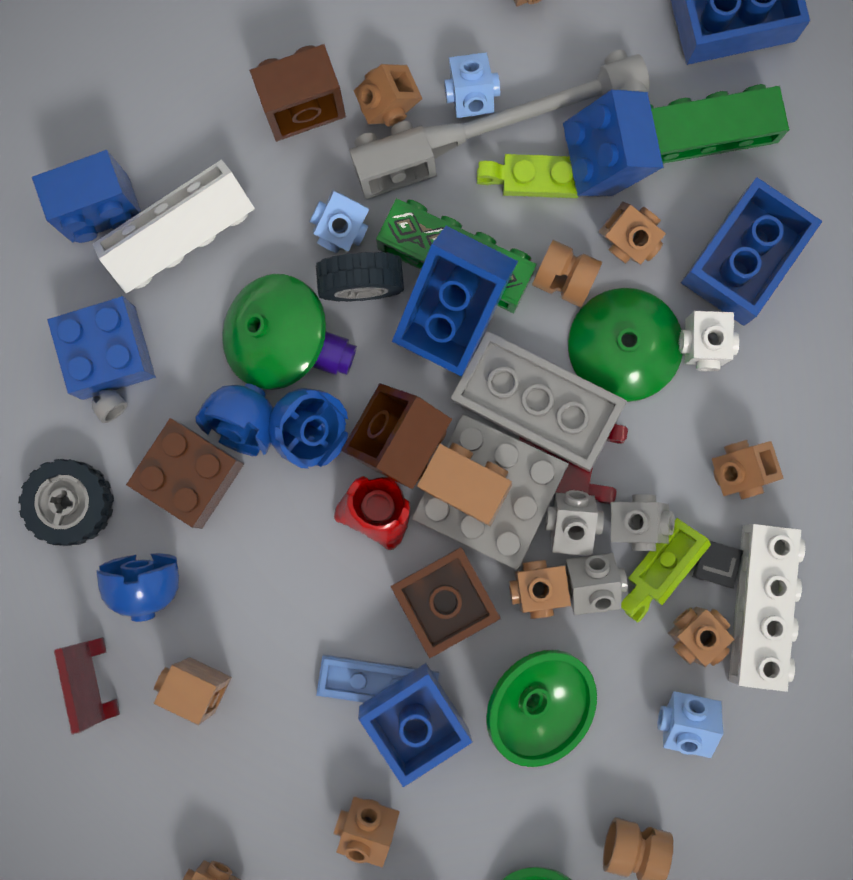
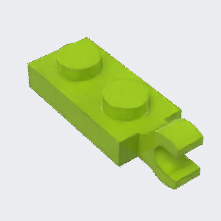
[477,154,579,198]
[621,518,711,623]

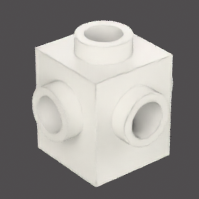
[679,311,739,371]

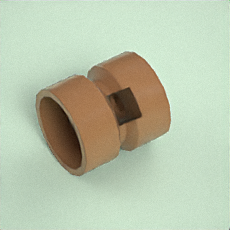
[532,240,603,308]
[603,817,674,880]

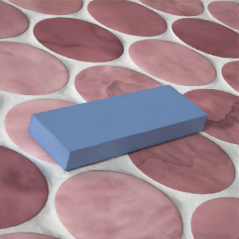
[316,655,439,703]

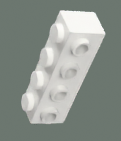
[93,159,255,294]
[729,524,805,692]

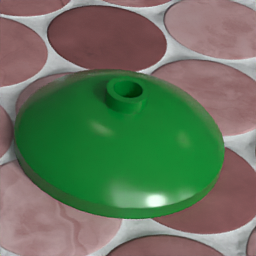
[222,274,326,390]
[568,288,683,402]
[486,650,597,767]

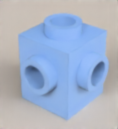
[444,52,500,118]
[310,190,369,253]
[657,691,723,758]

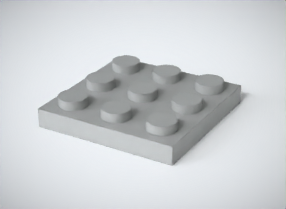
[412,414,569,570]

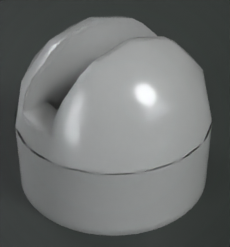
[92,389,127,423]

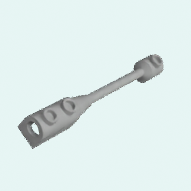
[349,50,650,199]

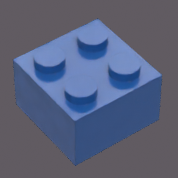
[563,89,664,196]
[31,150,141,243]
[47,296,156,400]
[358,663,473,788]

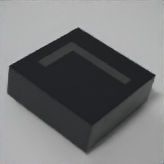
[692,541,743,589]

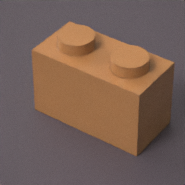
[417,442,513,527]
[153,657,232,725]

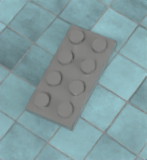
[450,331,627,472]

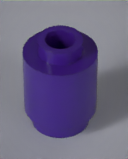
[313,331,357,376]

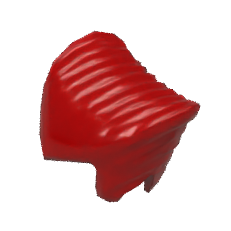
[334,476,410,550]

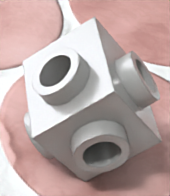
[545,490,604,556]
[611,494,675,551]
[566,553,628,615]

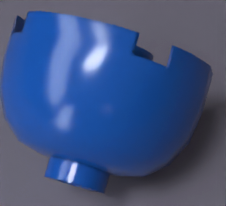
[195,384,273,456]
[268,388,349,469]
[96,553,179,622]

